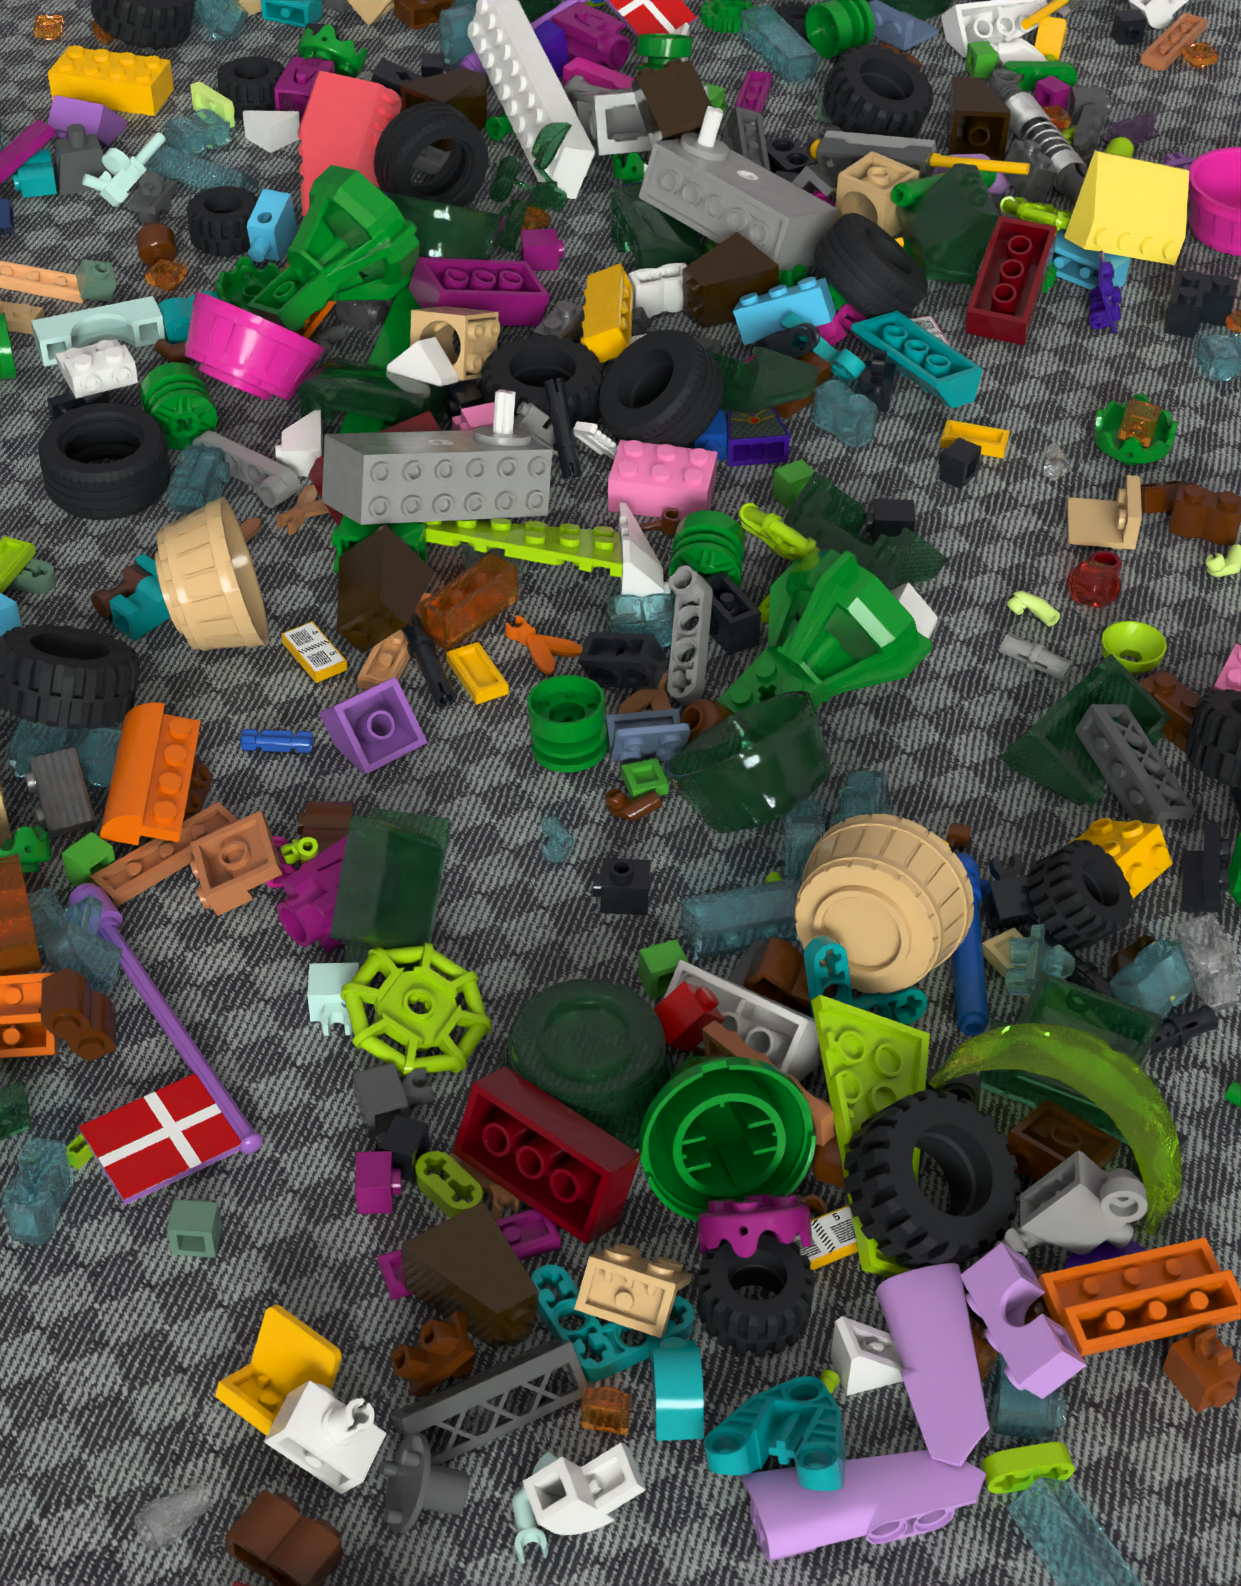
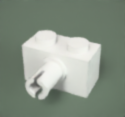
[263,1380,386,1494]

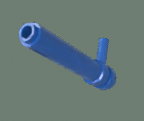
[951,853,991,1036]

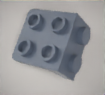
[869,0,938,51]
[606,709,690,764]

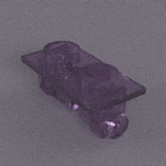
[1100,111,1160,145]

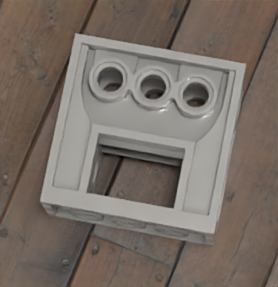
[575,85,708,155]

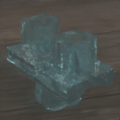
[1005,924,1075,1007]

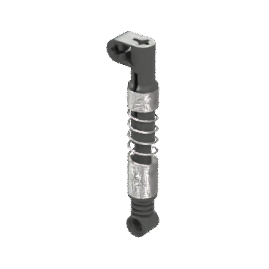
[989,69,1088,206]

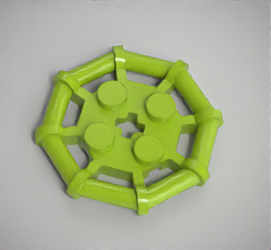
[999,196,1073,231]
[738,503,821,564]
[340,942,492,1078]

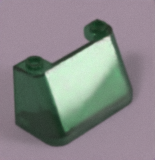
[705,347,820,414]
[299,358,447,426]
[784,471,948,590]
[999,654,1172,807]

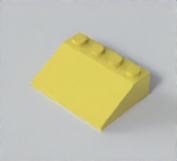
[1064,150,1189,265]

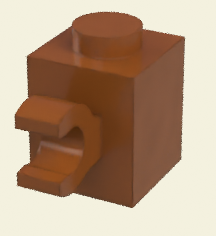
[1162,1327,1241,1413]

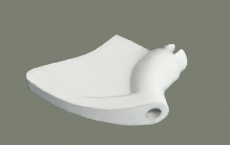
[991,38,1048,69]

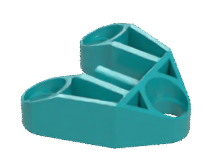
[704,1376,846,1491]

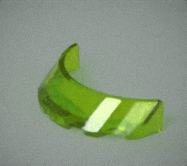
[929,1023,1182,1236]

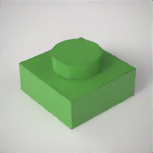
[621,758,669,800]

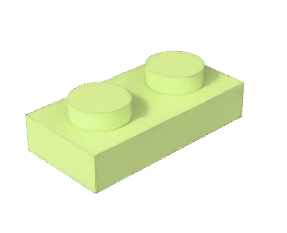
[191,81,235,130]

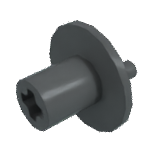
[379,1433,469,1534]

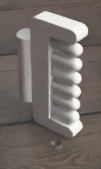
[573,421,619,460]

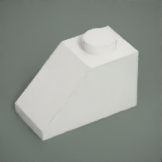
[275,410,323,477]

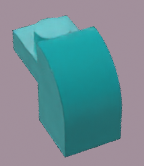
[649,1337,704,1441]

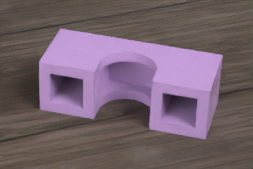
[960,1242,1087,1399]

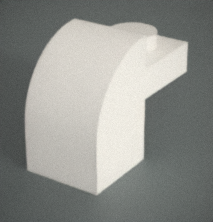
[1129,0,1188,29]
[522,1443,646,1535]

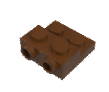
[1006,1099,1122,1181]

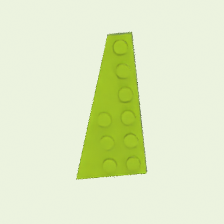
[414,518,623,578]
[811,995,930,1278]

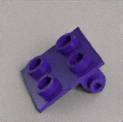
[1089,250,1122,334]

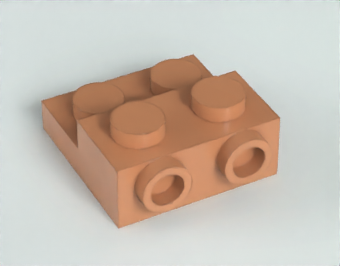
[190,810,283,916]

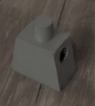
[54,124,112,196]

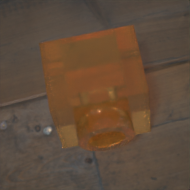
[1118,398,1163,447]

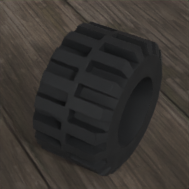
[217,56,285,119]
[187,186,259,257]
[1028,839,1133,950]
[698,1230,815,1357]

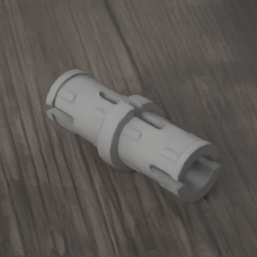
[999,632,1074,683]

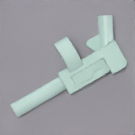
[82,132,166,207]

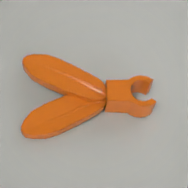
[505,615,583,675]

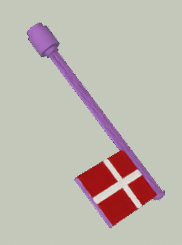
[458,0,697,76]
[69,883,263,1205]

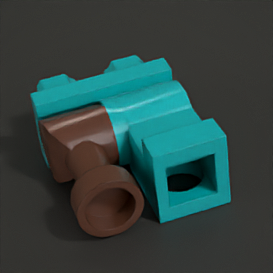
[91,553,170,641]

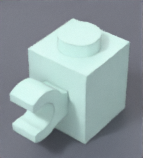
[307,963,368,1036]

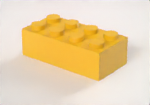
[48,45,174,116]

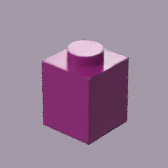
[521,229,564,271]

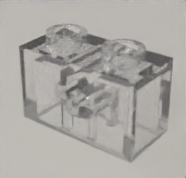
[1175,913,1241,1012]

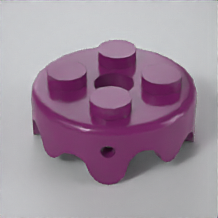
[697,1193,813,1258]

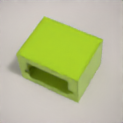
[63,1133,93,1169]

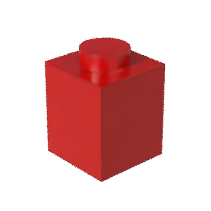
[648,981,725,1053]

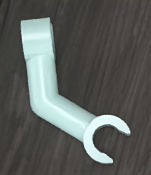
[512,1452,558,1564]

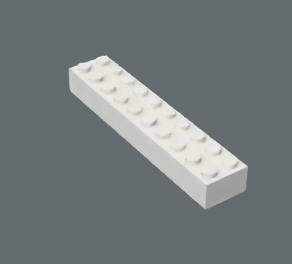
[467,0,595,199]

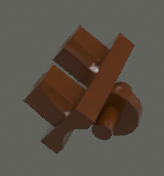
[391,1310,476,1398]

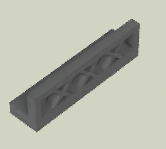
[792,164,838,197]
[1075,704,1196,828]
[390,1337,591,1465]

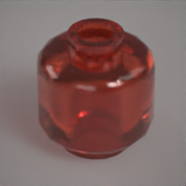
[1067,560,1121,608]

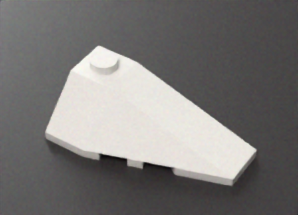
[664,960,819,1082]

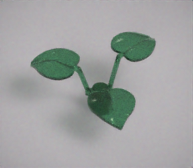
[489,122,572,252]

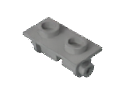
[513,402,576,458]

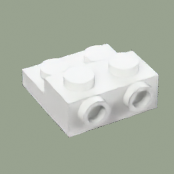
[55,339,138,399]

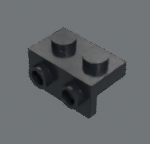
[1182,823,1230,912]

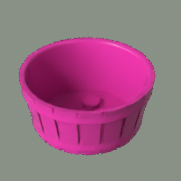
[1188,147,1241,256]
[184,291,325,402]

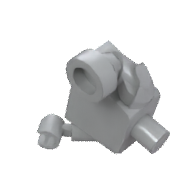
[994,1150,1148,1257]

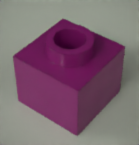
[1034,76,1071,117]
[355,1151,402,1214]

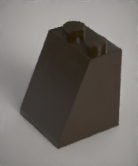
[631,59,712,148]
[401,68,487,152]
[946,76,1011,161]
[682,232,779,328]
[337,524,435,653]
[401,1202,539,1350]

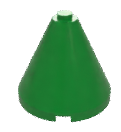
[639,1056,816,1222]

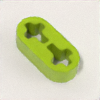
[415,1151,483,1218]
[980,1442,1075,1494]

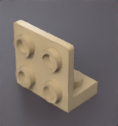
[1067,475,1142,550]
[574,1243,693,1338]

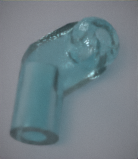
[542,816,574,864]

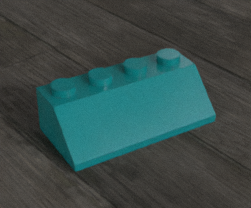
[851,311,983,409]

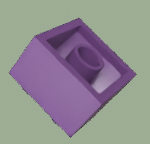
[47,95,128,146]
[319,677,428,775]

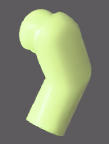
[1205,545,1241,578]
[1007,590,1060,626]

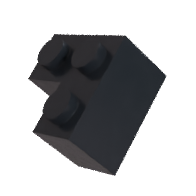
[1164,270,1238,338]

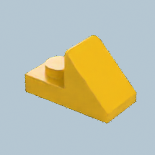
[1034,16,1068,60]

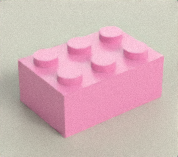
[608,440,718,520]

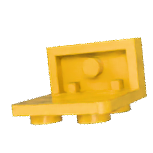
[1068,818,1173,899]
[215,1304,342,1436]

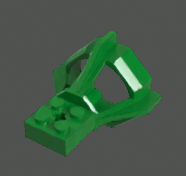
[246,165,420,332]
[717,549,933,752]

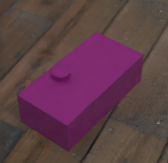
[409,257,550,326]

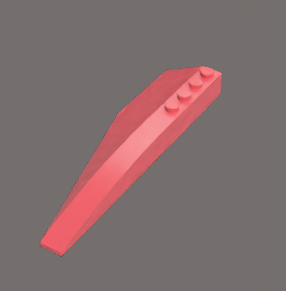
[298,71,402,217]

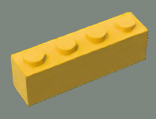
[581,263,633,363]

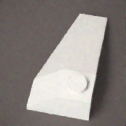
[941,0,1050,58]
[618,502,670,617]

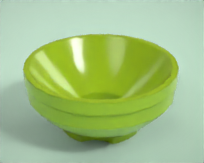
[1101,621,1167,675]

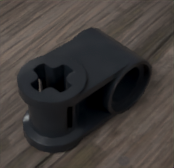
[756,323,820,371]

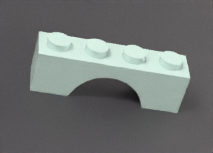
[31,296,165,367]

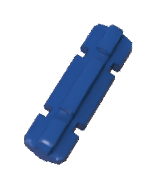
[240,729,314,753]

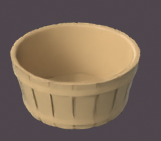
[155,496,269,651]
[795,814,974,994]

